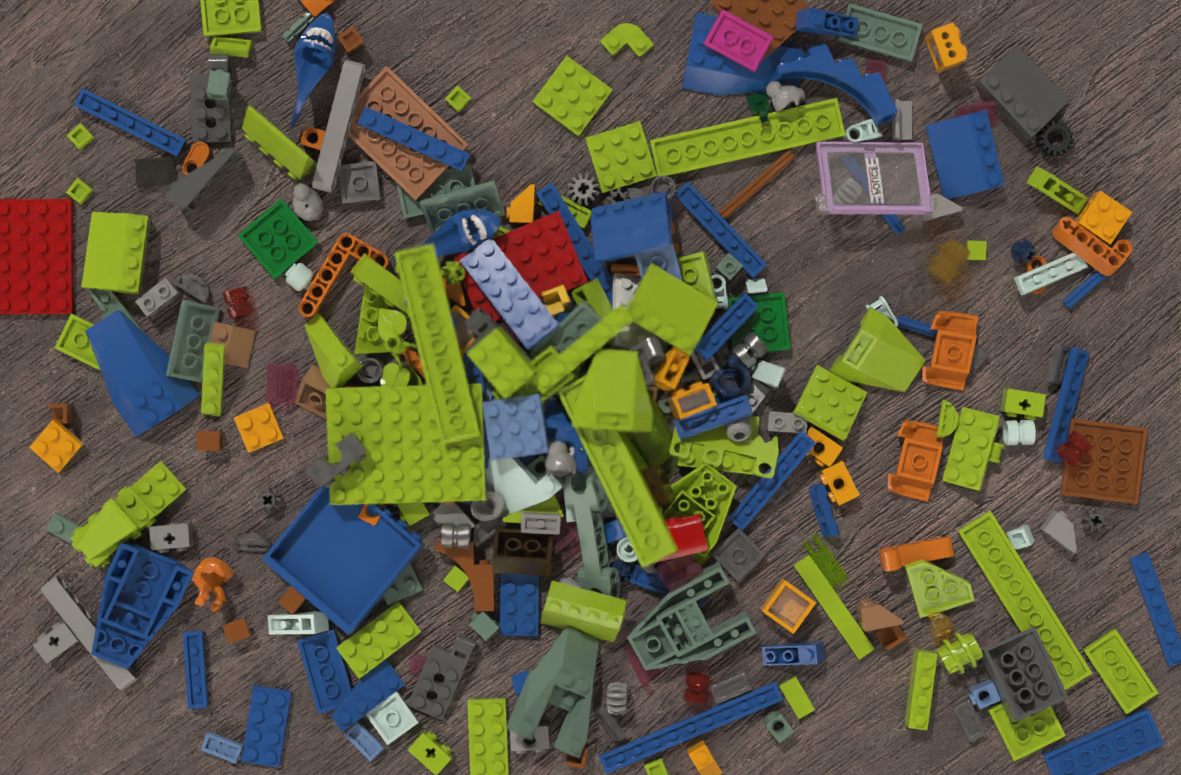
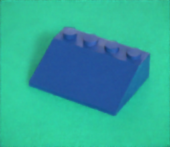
[925,110,1004,199]
[591,191,672,263]

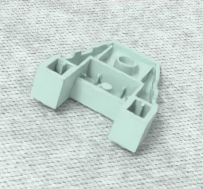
[485,456,565,518]

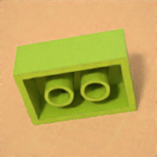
[467,326,539,399]

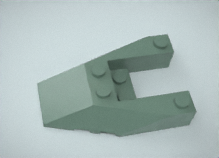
[627,561,756,670]
[506,626,599,758]

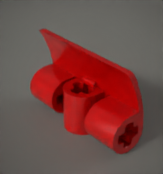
[653,514,708,563]

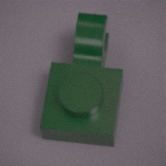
[746,92,770,124]

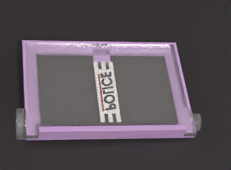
[816,142,937,214]

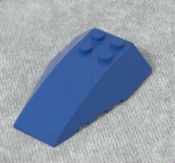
[682,12,805,95]
[86,309,200,437]
[91,542,194,669]

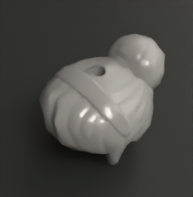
[766,81,805,113]
[292,183,323,221]
[545,441,577,477]
[471,490,505,522]

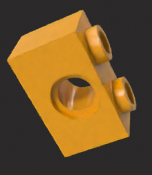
[806,426,843,467]
[819,460,860,505]

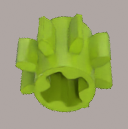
[441,262,465,285]

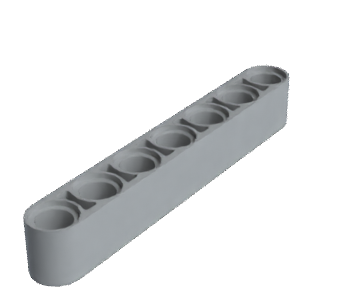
[313,60,365,193]
[41,575,139,691]

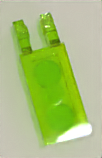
[802,534,848,587]

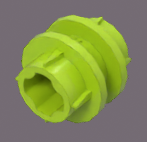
[936,632,983,675]

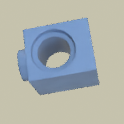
[968,679,1001,709]

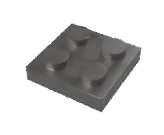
[339,161,381,204]
[711,527,766,582]

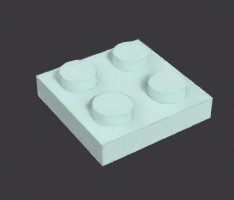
[365,691,419,745]

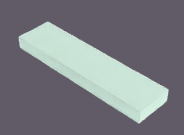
[1014,253,1088,296]

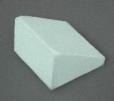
[745,278,767,294]
[1007,524,1035,550]

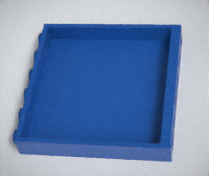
[262,485,425,635]

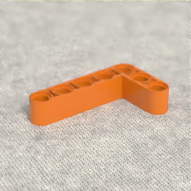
[299,233,390,318]

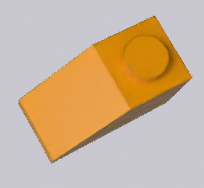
[506,184,535,224]
[653,346,691,391]
[687,740,723,775]

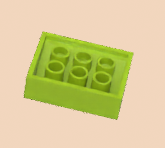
[242,106,317,181]
[81,212,151,295]
[625,263,718,355]
[677,416,759,475]
[540,581,627,643]

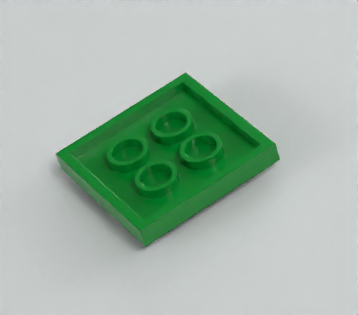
[237,198,319,280]
[728,292,790,355]

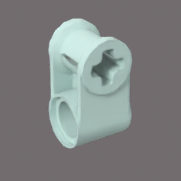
[843,119,883,142]
[711,275,728,310]
[865,296,898,327]

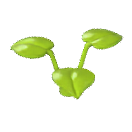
[378,308,418,386]

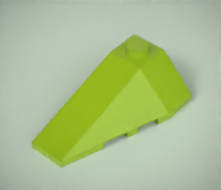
[304,313,364,388]

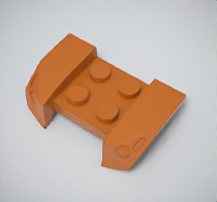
[922,311,979,390]
[888,420,943,502]

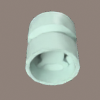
[1003,420,1036,445]
[616,537,638,562]

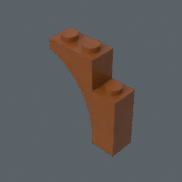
[435,537,495,611]

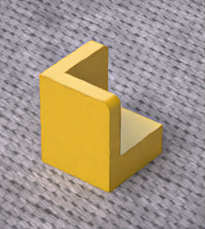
[542,285,572,317]

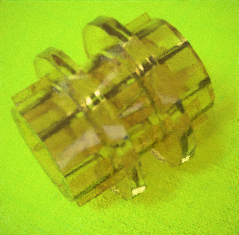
[927,238,970,284]

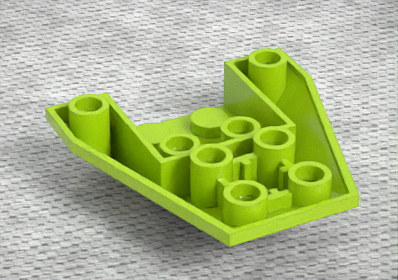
[829,307,926,392]
[572,349,652,432]
[658,463,737,558]

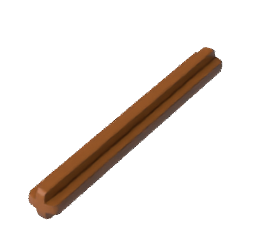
[718,151,795,220]

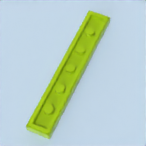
[793,554,875,660]

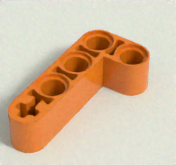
[1052,217,1132,276]
[878,536,955,571]

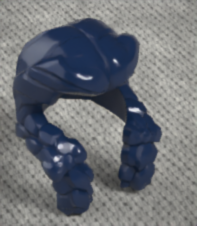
[710,355,751,401]

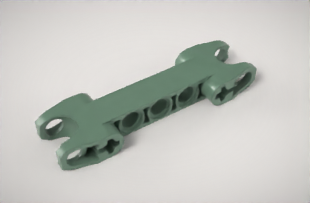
[564,473,620,598]

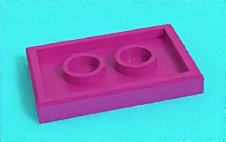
[704,9,774,72]

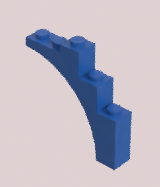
[773,44,898,126]

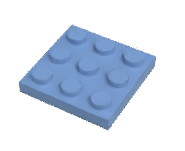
[482,394,549,460]

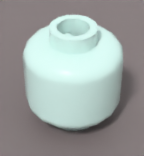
[285,263,314,291]

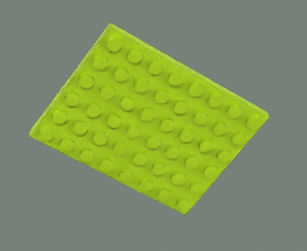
[326,383,486,505]

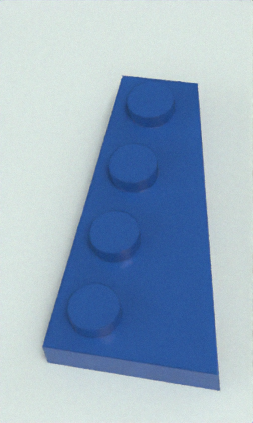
[331,659,405,732]

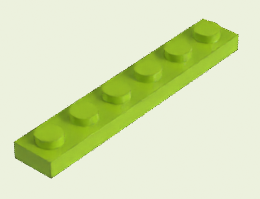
[531,304,635,394]

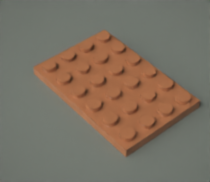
[348,66,469,201]

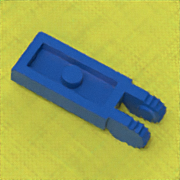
[808,484,839,538]

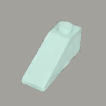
[749,360,785,387]
[267,611,329,634]

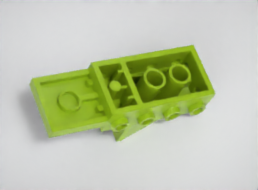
[70,461,187,567]

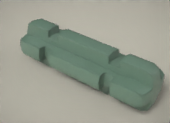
[282,11,315,43]

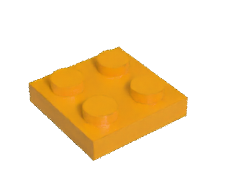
[234,403,285,453]
[29,419,84,473]

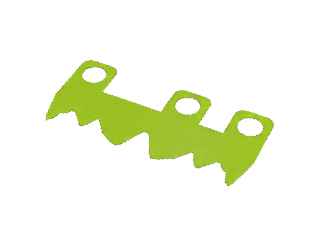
[669,426,779,478]

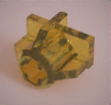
[929,613,953,646]

